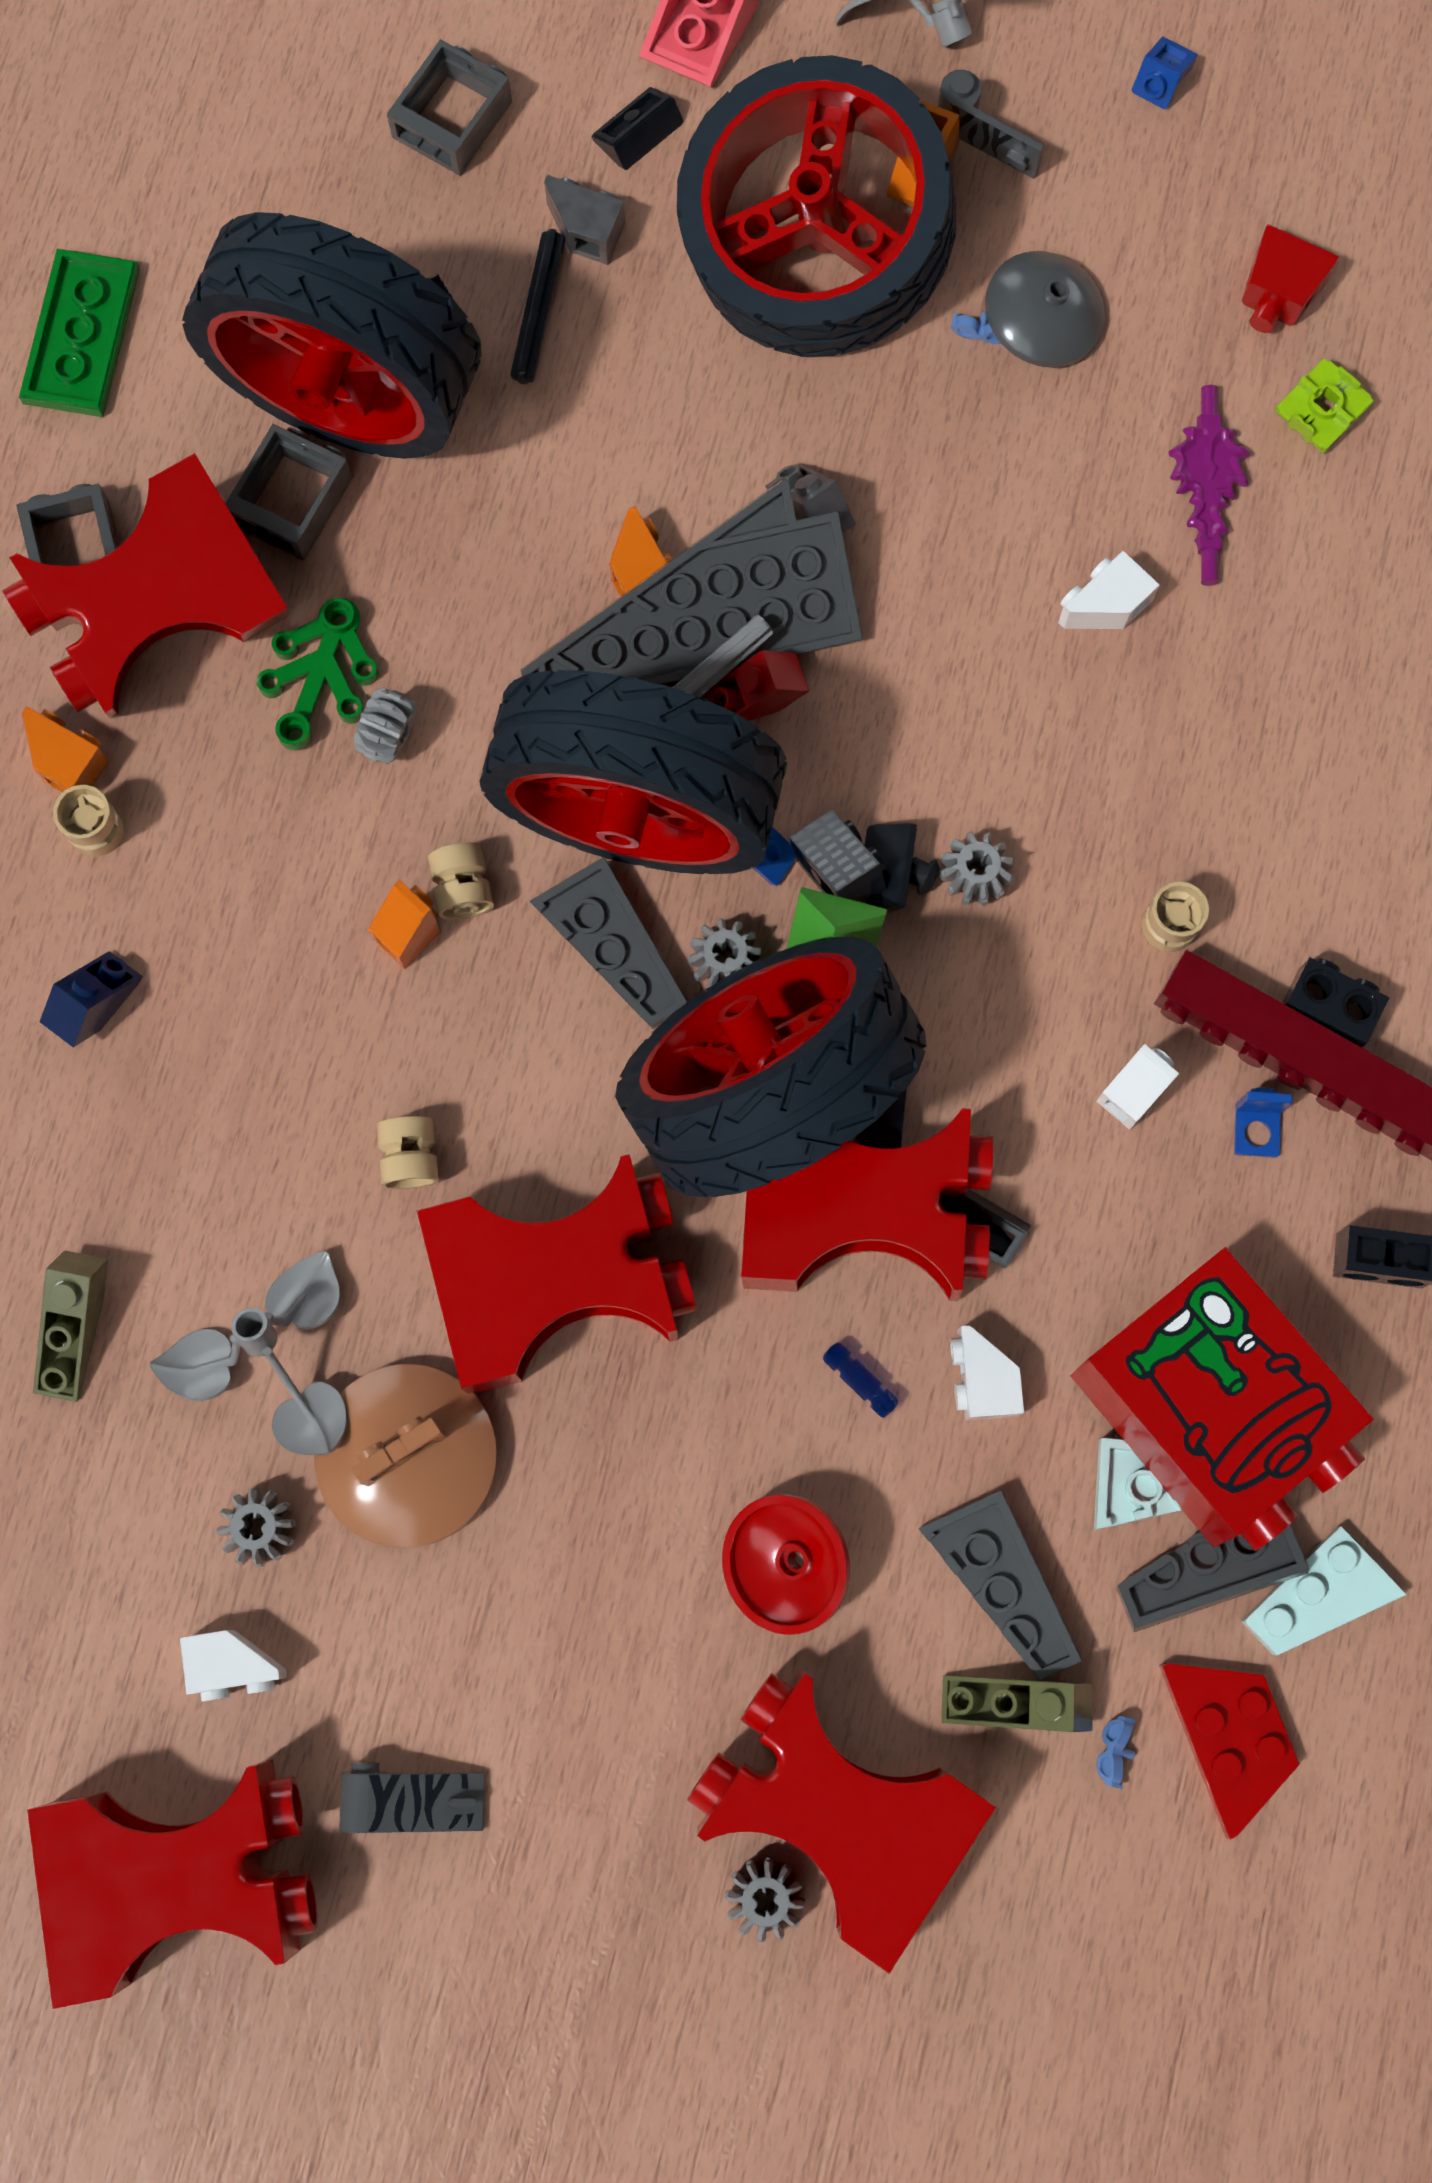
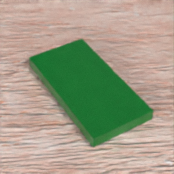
[19,248,140,418]

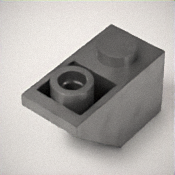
[544,175,625,265]
[765,463,856,534]

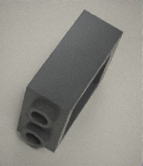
[387,39,512,176]
[225,424,353,561]
[16,483,120,564]

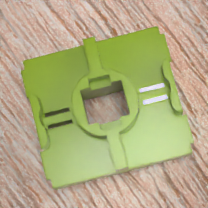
[1274,358,1374,454]

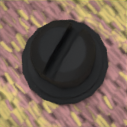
[909,857,940,895]

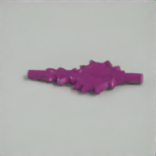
[1168,385,1251,586]

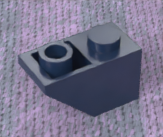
[39,951,142,1048]

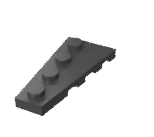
[530,857,688,1029]
[918,1490,1082,1680]
[1117,1525,1309,1632]

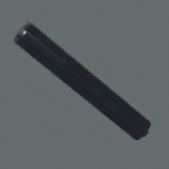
[510,229,565,384]

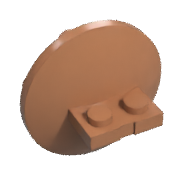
[314,1364,498,1548]

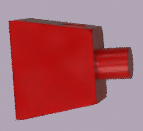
[1242,224,1339,333]

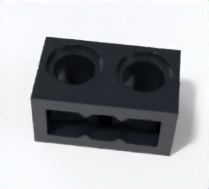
[1282,957,1390,1047]
[1333,1225,1432,1289]

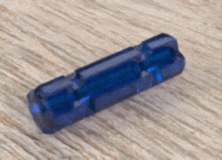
[823,1342,899,1418]

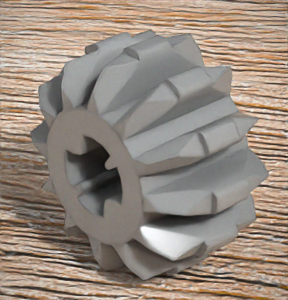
[353,687,416,764]
[940,831,1014,906]
[688,918,762,988]
[217,1488,297,1567]
[725,1857,805,1942]

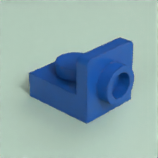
[1132,36,1198,109]

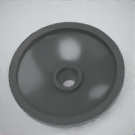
[985,251,1105,368]

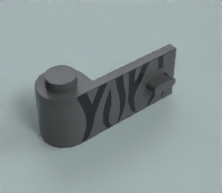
[938,69,1044,179]
[339,1762,484,1833]

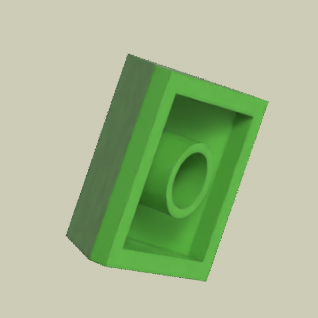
[786,887,887,949]

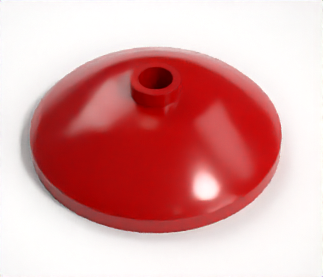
[722,1494,850,1635]

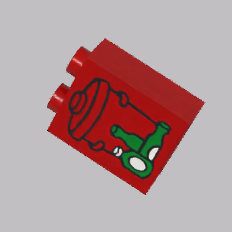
[1070,1247,1374,1551]

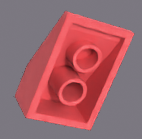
[639,0,760,88]

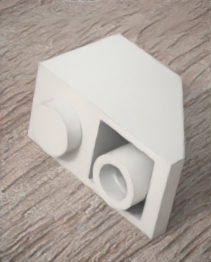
[1058,551,1160,629]
[1096,1044,1179,1130]
[950,1325,1024,1421]
[180,1630,287,1702]

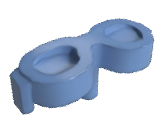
[951,312,1001,344]
[1096,1716,1137,1789]

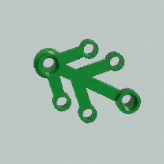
[257,598,379,751]

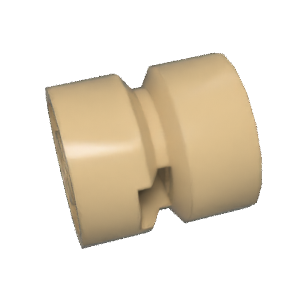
[53,785,124,857]
[428,843,494,920]
[1141,881,1209,953]
[377,1116,439,1189]

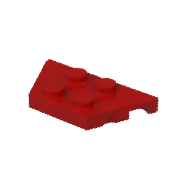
[1159,1663,1300,1840]

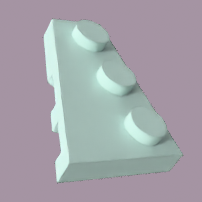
[1094,1438,1182,1531]
[1241,1526,1407,1656]

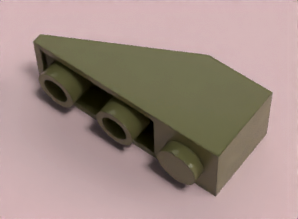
[33,1250,108,1402]
[942,1676,1093,1732]

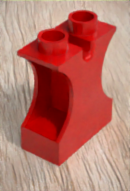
[2,453,288,718]
[741,1108,993,1301]
[417,1154,697,1395]
[687,1671,996,1974]
[27,1759,318,2009]

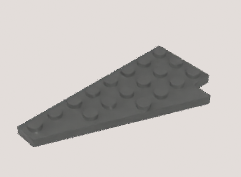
[520,480,862,684]

